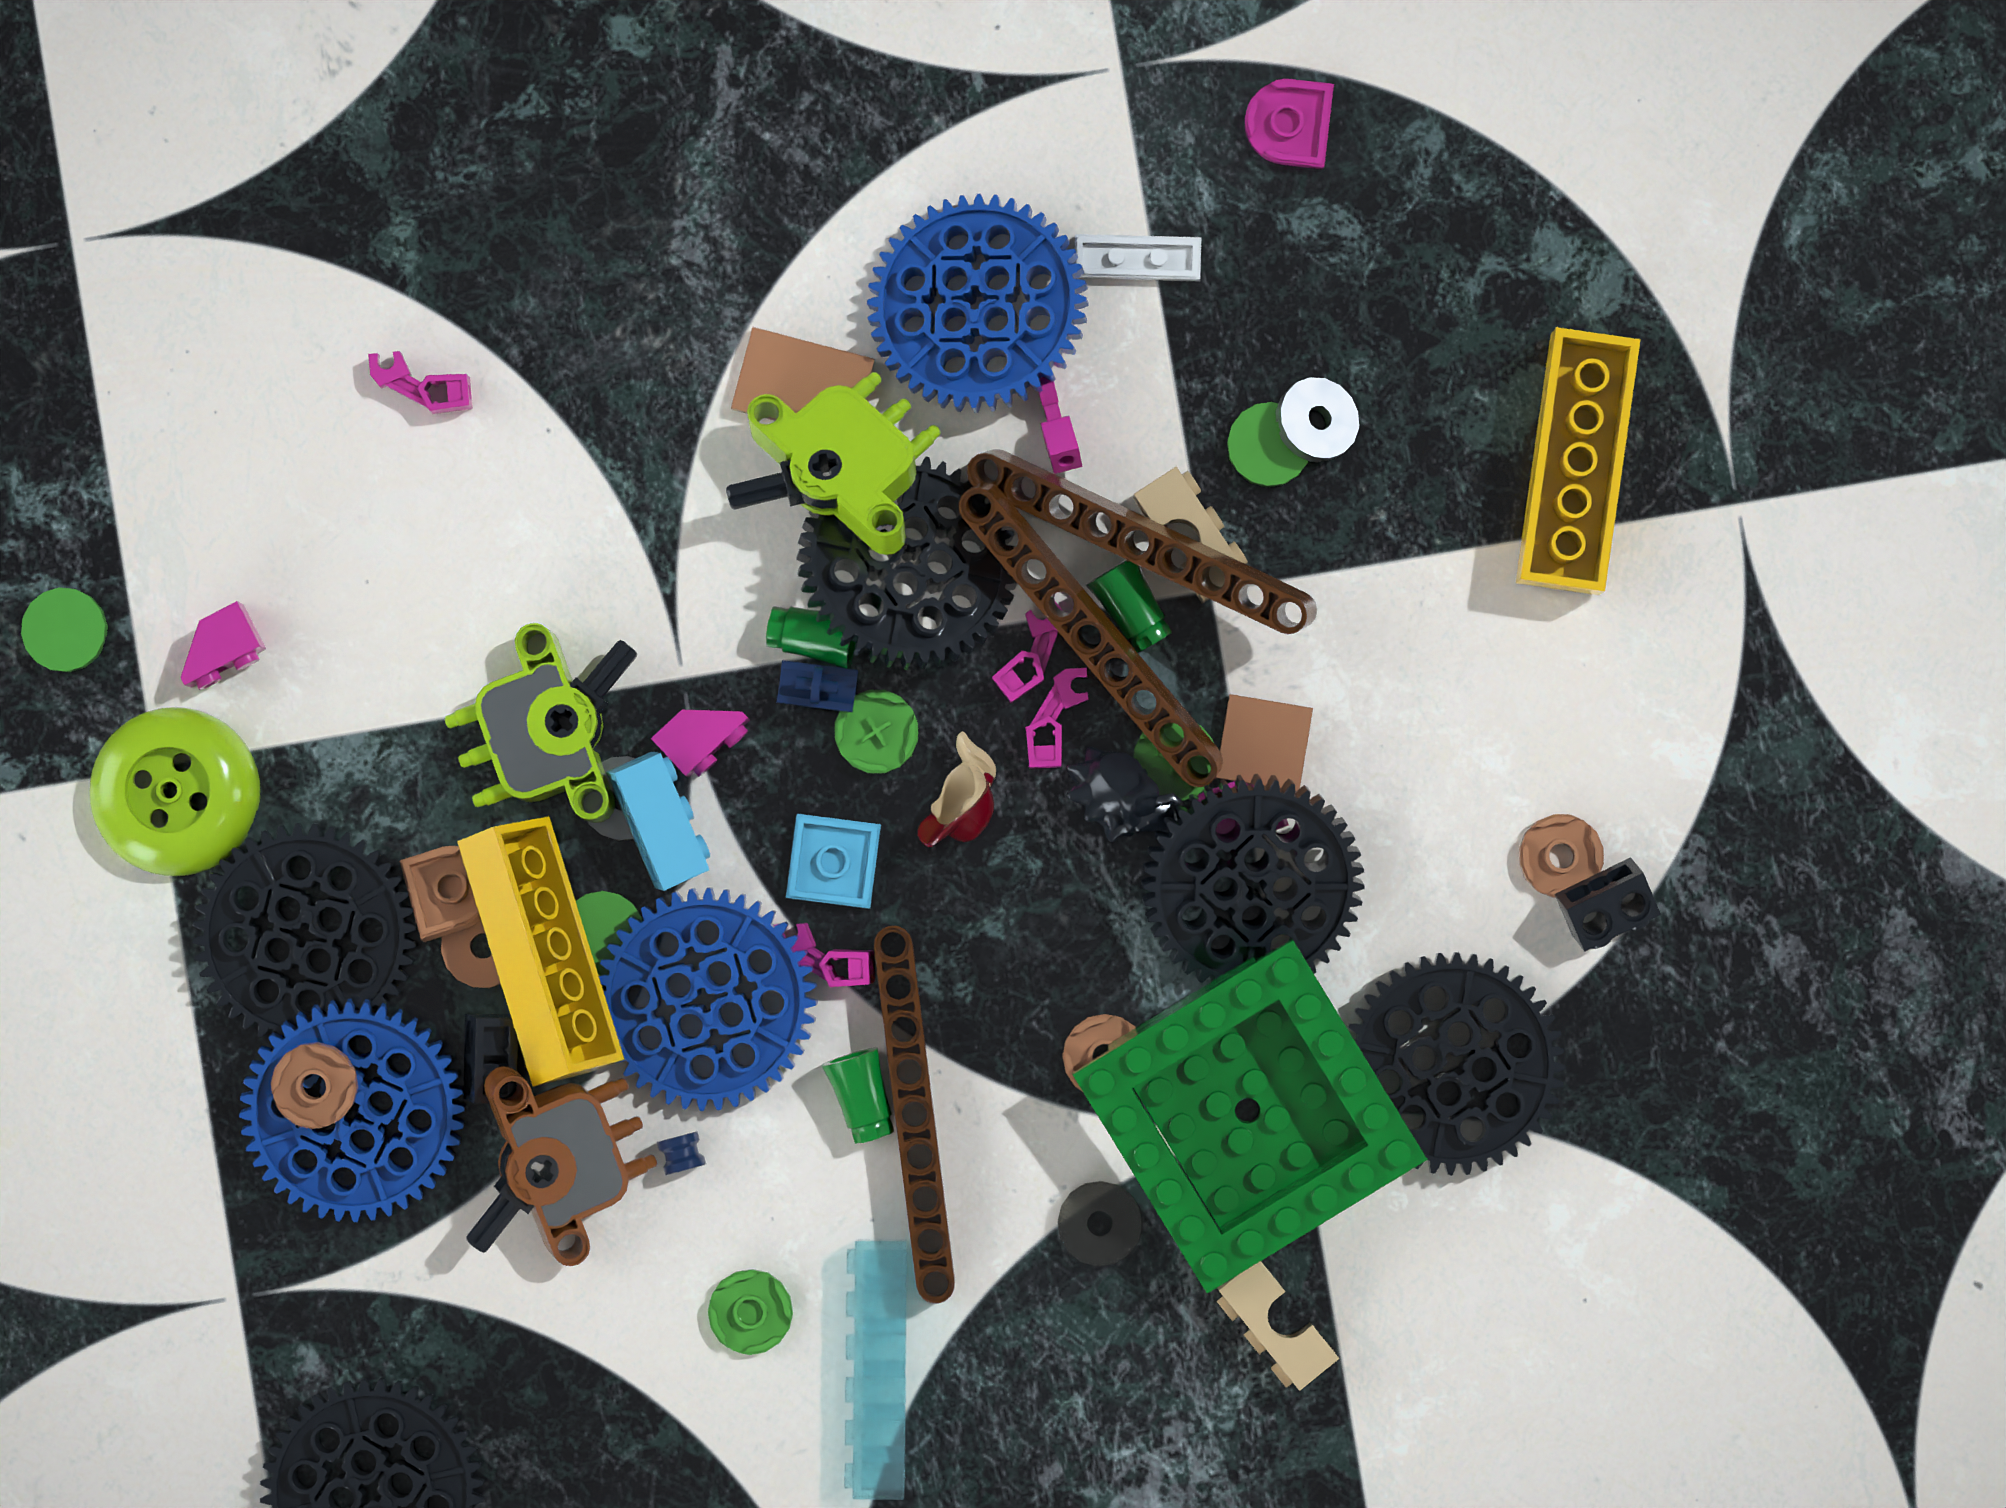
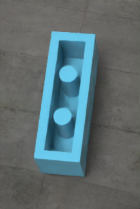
[606,752,710,891]

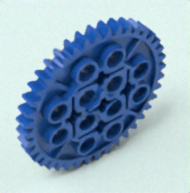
[867,194,1089,413]
[599,887,818,1111]
[239,999,465,1222]

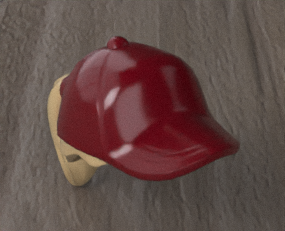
[918,731,996,847]

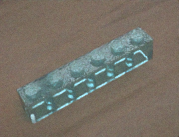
[844,1239,907,1500]

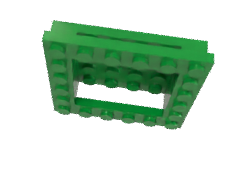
[1072,939,1428,1293]

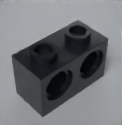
[1555,857,1661,952]
[463,1014,518,1104]

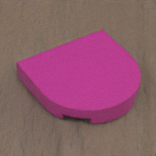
[1245,79,1334,169]

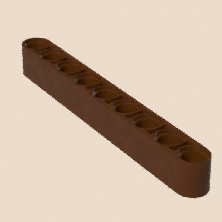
[967,449,1317,634]
[959,482,1223,787]
[874,926,955,1304]

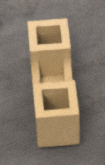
[1133,466,1248,603]
[1217,1261,1339,1391]

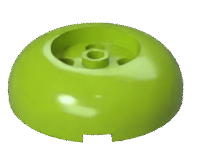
[89,707,260,876]

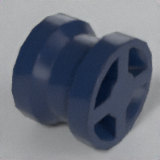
[657,1131,706,1175]

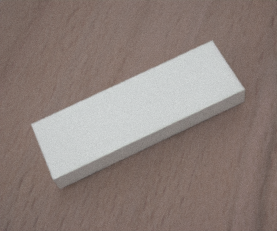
[1074,234,1201,281]

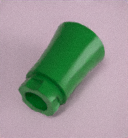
[1086,560,1172,653]
[766,606,856,669]
[821,1047,894,1144]

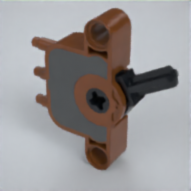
[466,1066,657,1266]

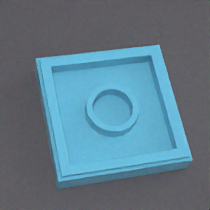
[786,814,881,909]

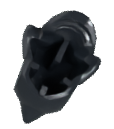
[1067,746,1187,842]

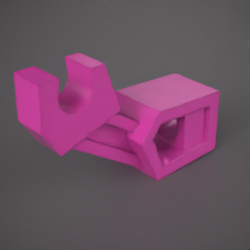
[368,351,473,414]
[1038,377,1083,474]
[992,601,1063,704]
[1026,668,1088,769]
[773,923,875,987]

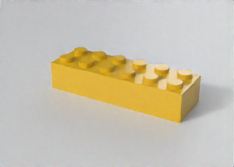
[1515,327,1641,595]
[457,816,625,1087]

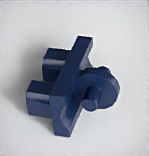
[777,660,858,713]

